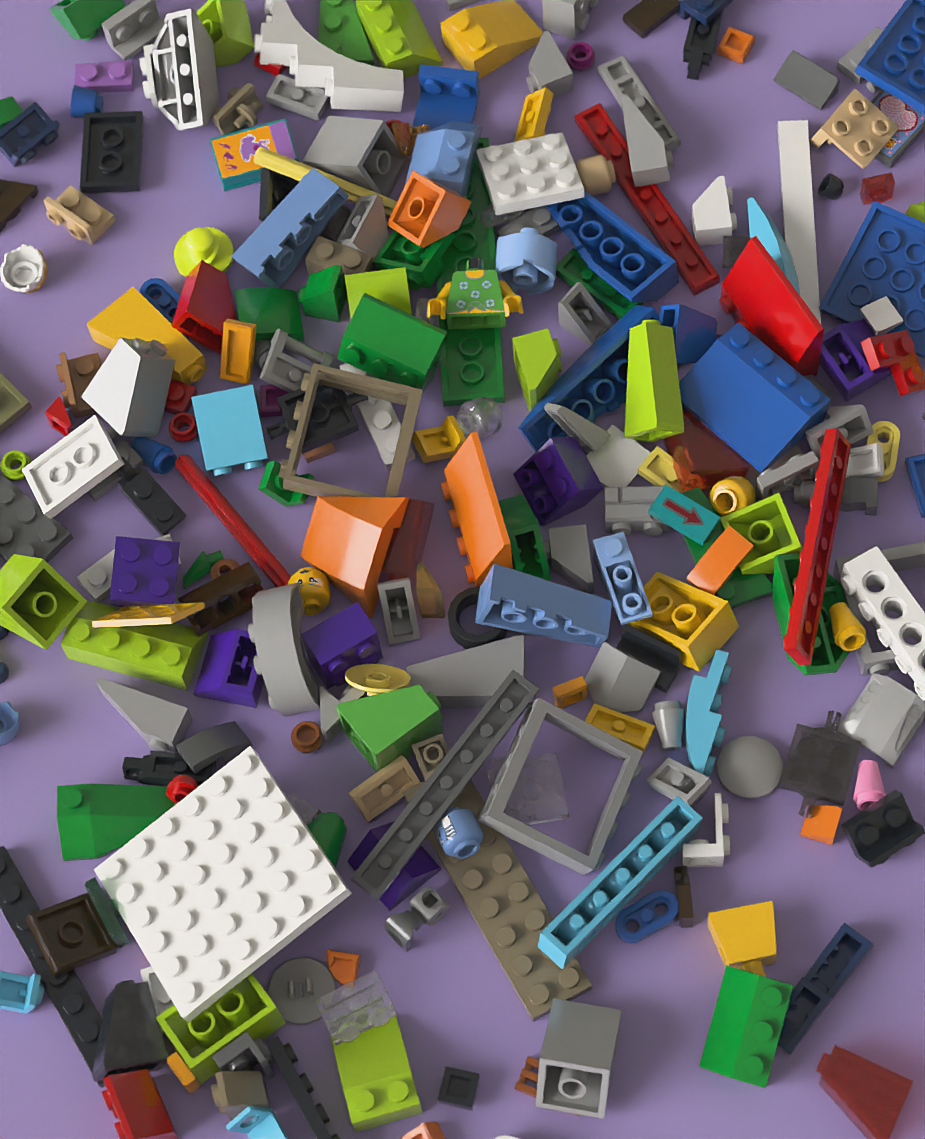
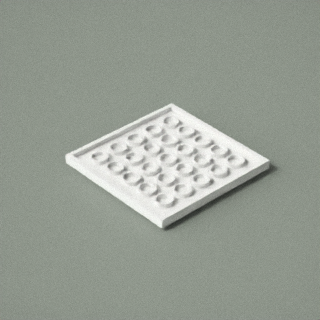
[94,746,352,1022]

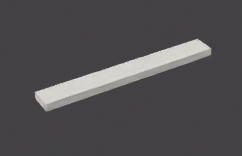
[777,120,821,324]

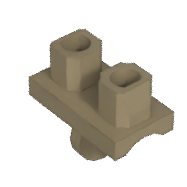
[210,83,264,135]

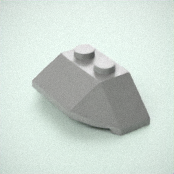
[152,8,219,131]

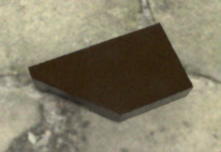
[623,0,680,38]
[674,866,694,928]

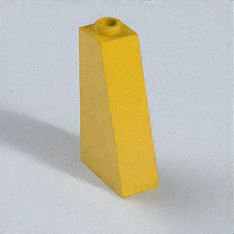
[87,287,207,384]

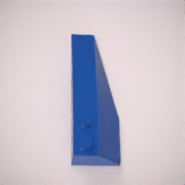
[545,190,679,302]
[518,305,660,452]

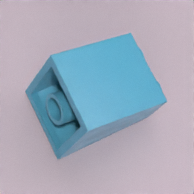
[191,385,269,476]

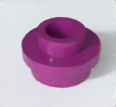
[566,42,595,70]

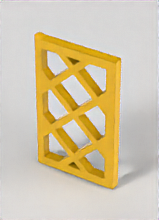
[92,602,205,627]

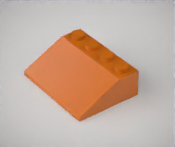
[440,431,513,587]

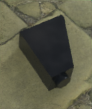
[92,980,169,1082]

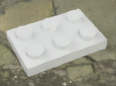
[22,415,124,519]

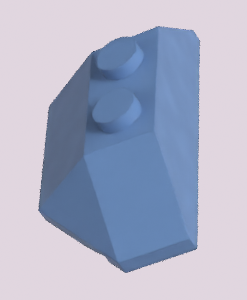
[405,121,482,198]

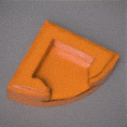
[327,949,361,990]

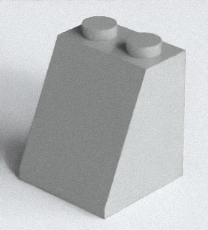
[302,116,409,197]
[81,337,175,438]
[535,998,622,1119]

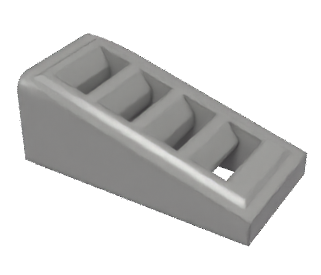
[544,403,611,452]

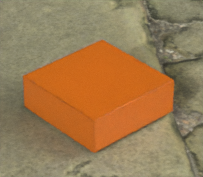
[716,26,756,64]

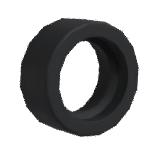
[448,587,508,649]

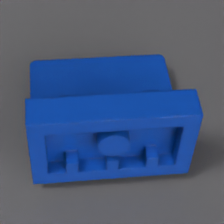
[412,64,480,134]

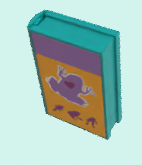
[209,118,299,192]

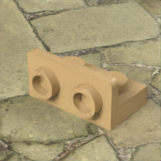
[44,185,116,245]

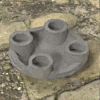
[717,736,783,798]

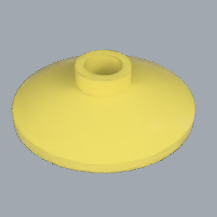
[345,664,411,696]

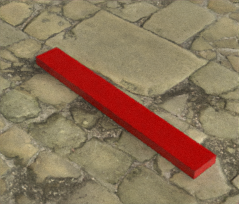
[574,103,720,296]

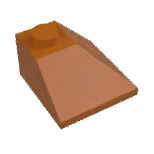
[386,170,472,248]

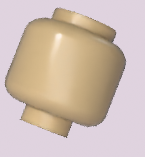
[575,155,616,196]

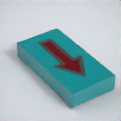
[648,484,720,546]

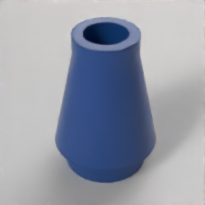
[131,437,177,475]

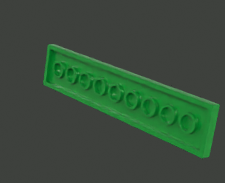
[437,137,505,407]

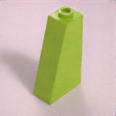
[624,320,684,443]

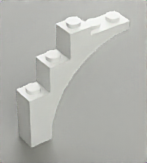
[254,0,404,112]

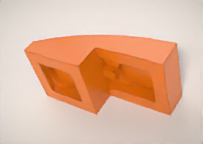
[686,526,754,596]

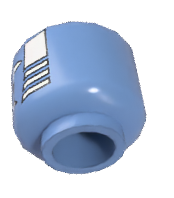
[434,807,484,859]

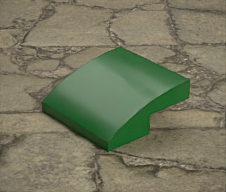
[235,287,305,341]

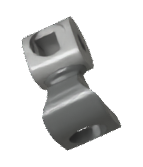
[385,886,450,952]

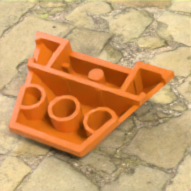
[300,496,409,618]

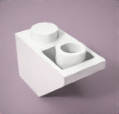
[692,176,737,246]

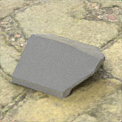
[584,641,662,713]

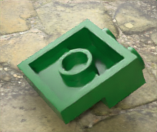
[373,230,455,290]

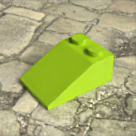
[330,1013,423,1133]

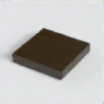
[26,892,117,977]

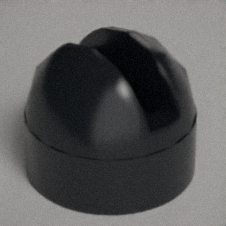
[818,173,844,200]

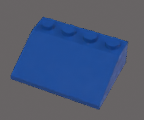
[679,322,831,473]

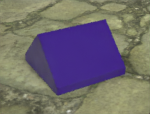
[347,821,441,912]

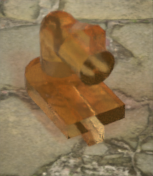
[392,122,429,159]

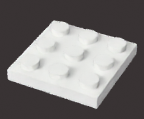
[476,132,584,215]

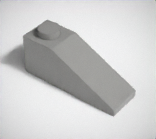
[621,94,674,187]
[97,677,193,753]

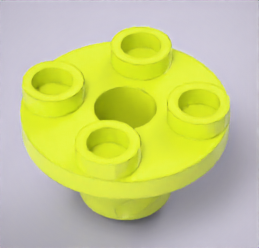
[174,227,234,277]

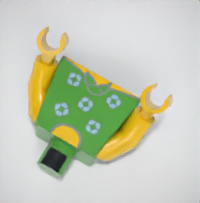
[427,258,524,330]

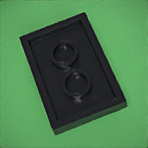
[80,111,144,193]

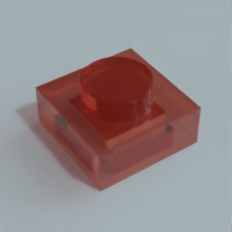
[860,172,895,205]

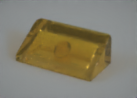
[416,563,445,618]

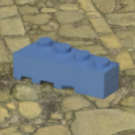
[231,168,349,288]
[475,563,612,648]

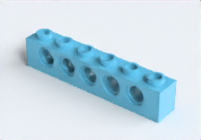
[537,796,703,970]

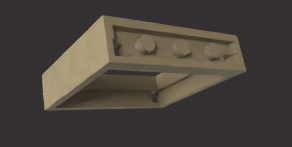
[278,363,423,497]

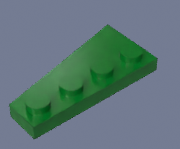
[681,487,773,609]

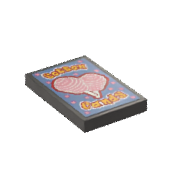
[871,89,925,168]

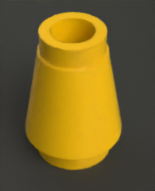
[829,602,866,651]

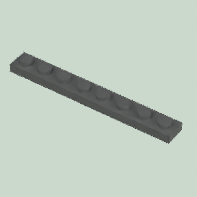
[351,670,539,901]

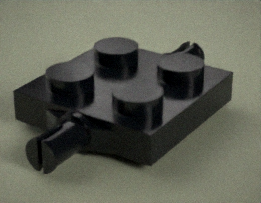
[266,384,368,454]

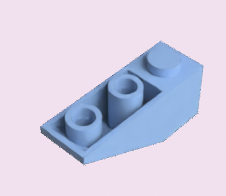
[593,532,653,625]

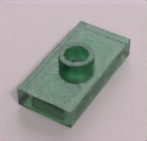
[84,877,130,948]

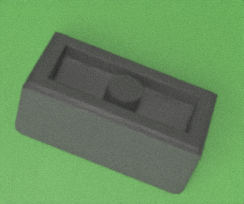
[774,50,840,111]

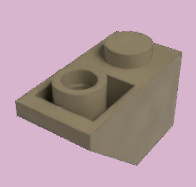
[211,1071,271,1121]

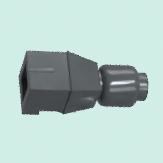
[794,476,878,516]

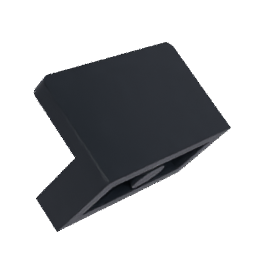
[617,624,682,693]

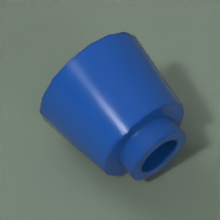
[71,85,104,118]

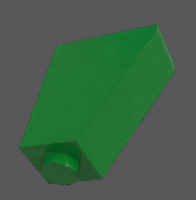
[498,494,552,581]

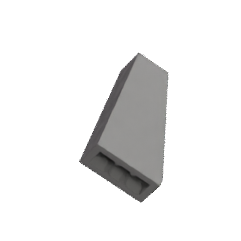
[406,635,525,708]

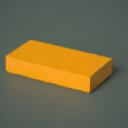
[220,319,257,384]

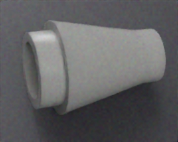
[652,701,685,751]

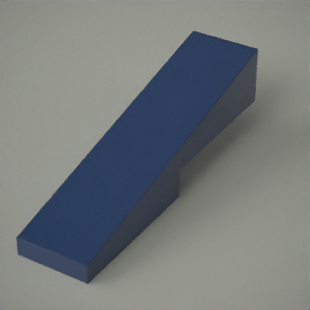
[778,922,874,1054]

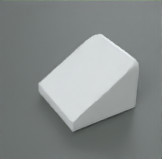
[860,296,904,336]

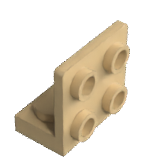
[809,89,899,169]

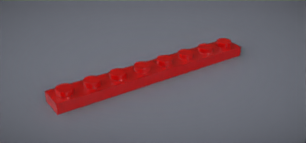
[783,428,851,666]

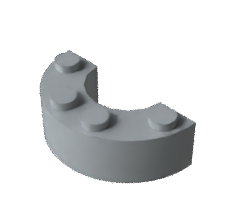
[248,583,320,717]

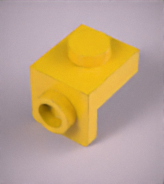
[411,415,465,463]

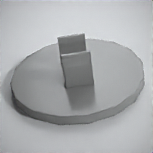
[268,958,336,1025]

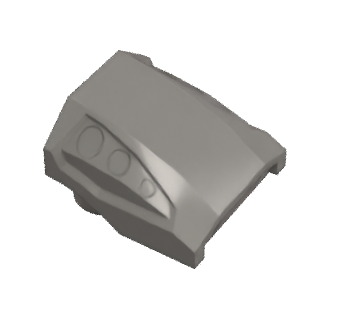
[836,673,925,768]

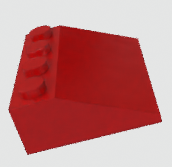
[719,236,824,377]

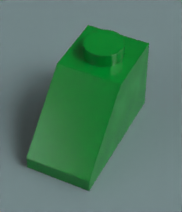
[299,265,347,323]

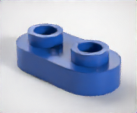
[140,278,180,324]
[616,890,679,943]

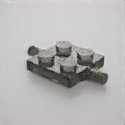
[779,710,862,818]

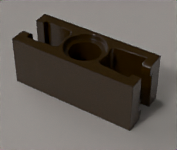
[178,561,264,637]

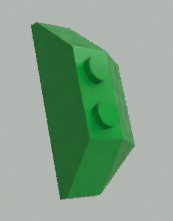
[772,553,850,676]

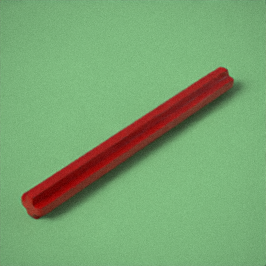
[174,454,291,587]

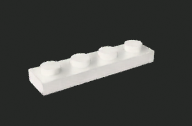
[339,363,416,471]

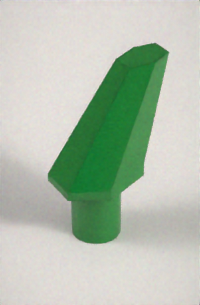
[182,550,224,589]

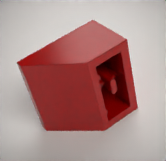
[101,1069,179,1139]

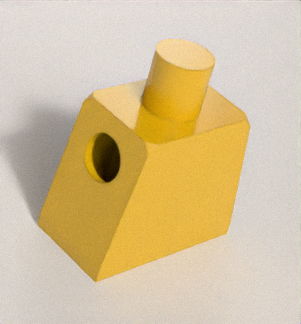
[707,901,777,977]

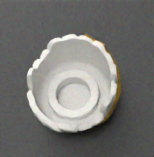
[0,244,47,293]

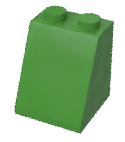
[336,685,444,772]

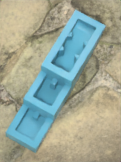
[747,197,801,297]

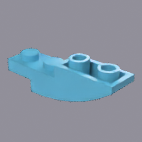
[685,649,733,776]

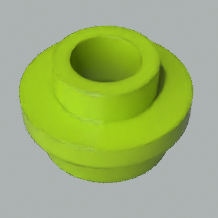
[0,450,31,481]

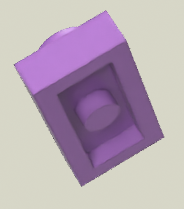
[75,61,134,93]

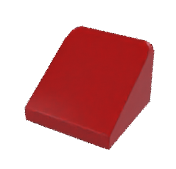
[45,397,74,437]

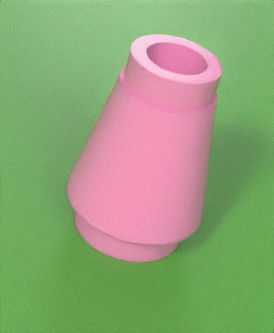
[853,760,886,811]

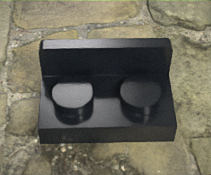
[841,789,925,867]

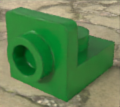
[258,460,314,507]

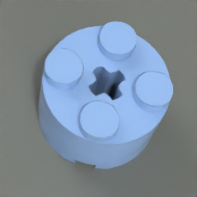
[495,227,557,295]

